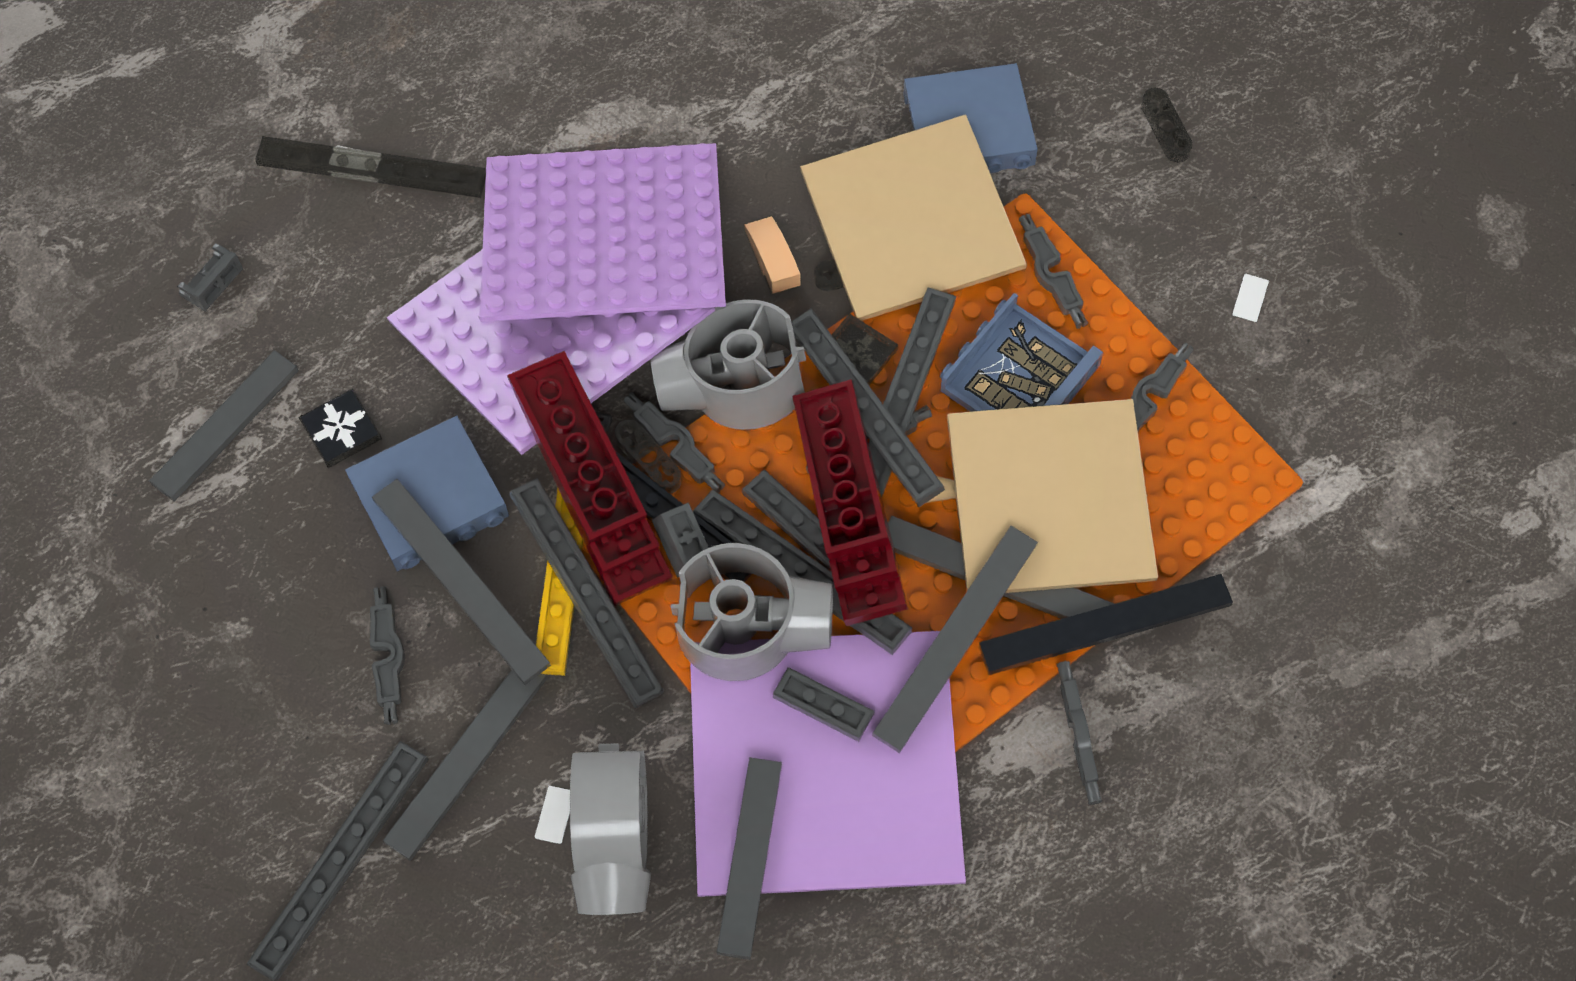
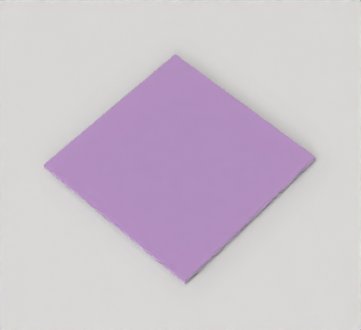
[480,143,726,322]
[387,249,715,455]
[690,631,966,897]

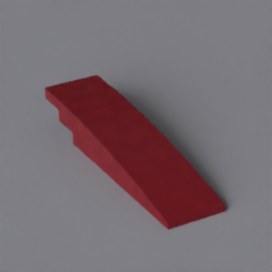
[507,351,673,606]
[792,379,908,626]

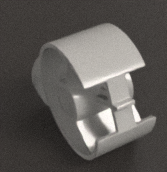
[650,300,806,430]
[671,543,833,681]
[570,743,651,915]

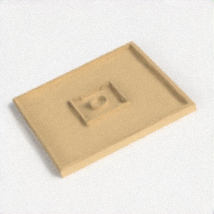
[800,114,1027,322]
[947,399,1158,593]

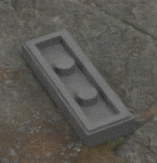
[773,667,874,742]

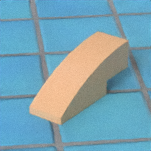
[744,216,800,294]

